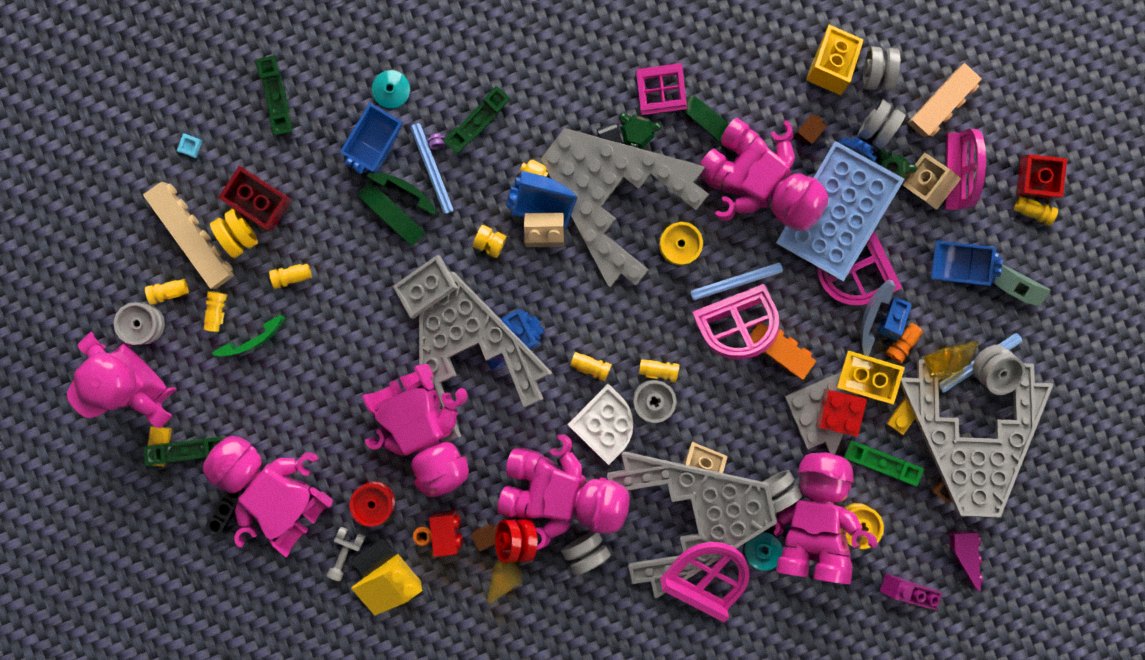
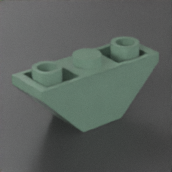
[994,265,1050,306]

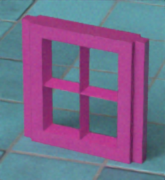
[636,63,687,115]

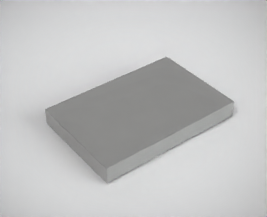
[393,255,458,319]

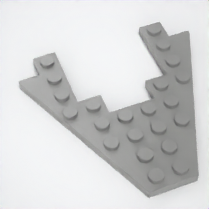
[541,128,709,287]
[419,272,552,443]
[900,360,1053,518]
[607,452,777,598]

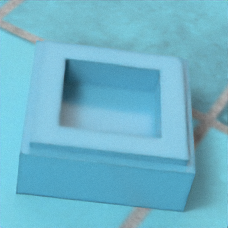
[177,133,203,158]

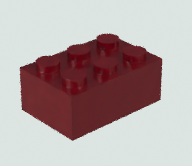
[218,165,293,231]

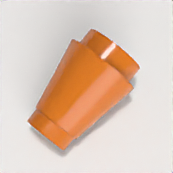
[413,527,432,546]

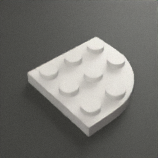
[568,384,633,465]

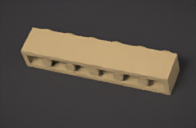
[143,181,234,289]

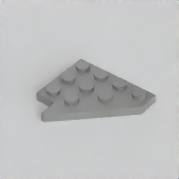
[784,372,859,454]

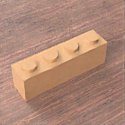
[908,63,982,138]

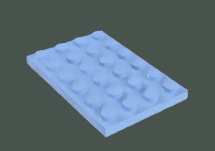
[776,141,904,281]

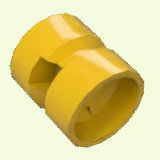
[472,225,507,258]

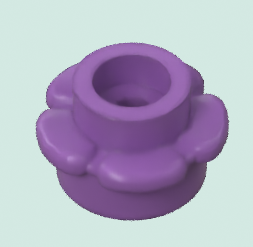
[427,133,445,150]

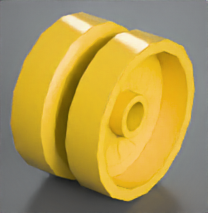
[210,208,258,258]
[659,222,703,266]
[844,503,884,549]

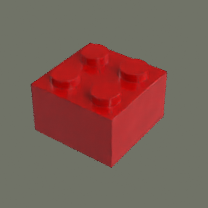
[1016,154,1067,199]
[815,389,867,437]
[429,510,463,557]

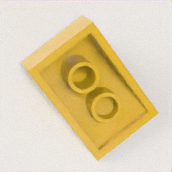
[806,25,863,95]
[837,351,905,405]
[351,554,422,616]

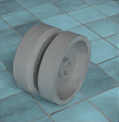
[863,46,900,92]
[858,99,906,150]
[114,302,165,345]
[973,345,1025,395]
[633,379,676,423]
[763,470,803,513]
[561,531,611,575]

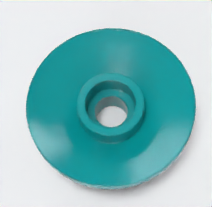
[372,70,410,109]
[745,532,783,571]

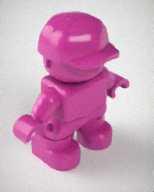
[699,118,829,231]
[67,332,177,428]
[362,364,469,497]
[497,435,630,550]
[203,436,333,557]
[766,452,877,584]

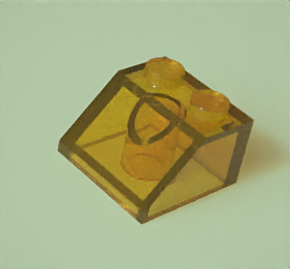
[923,340,979,380]
[487,560,523,604]

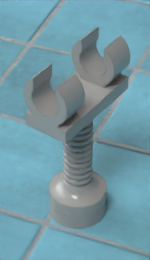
[327,526,366,581]

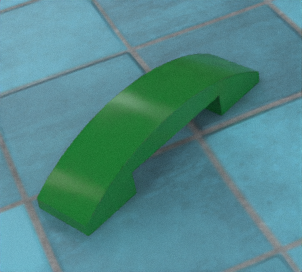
[212,315,285,356]
[844,440,924,486]

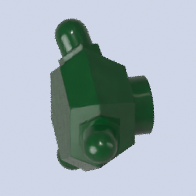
[619,113,661,149]
[876,148,917,180]

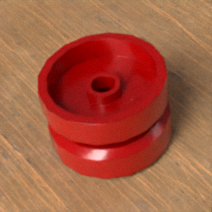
[349,481,396,527]
[495,519,537,563]

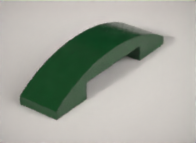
[255,55,293,136]
[443,85,510,154]
[681,94,738,159]
[367,173,438,216]
[357,181,426,246]
[143,436,223,466]

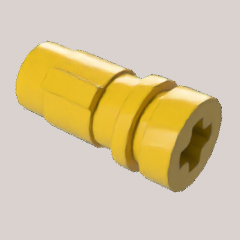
[1014,196,1058,227]
[269,264,312,289]
[145,279,189,305]
[203,291,227,332]
[570,352,612,382]
[639,359,679,383]

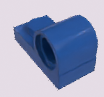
[877,296,912,341]

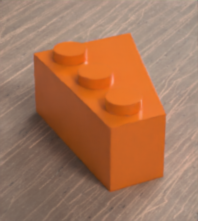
[750,323,816,380]

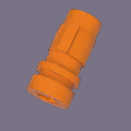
[886,323,923,364]

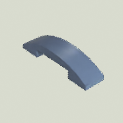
[860,279,895,356]

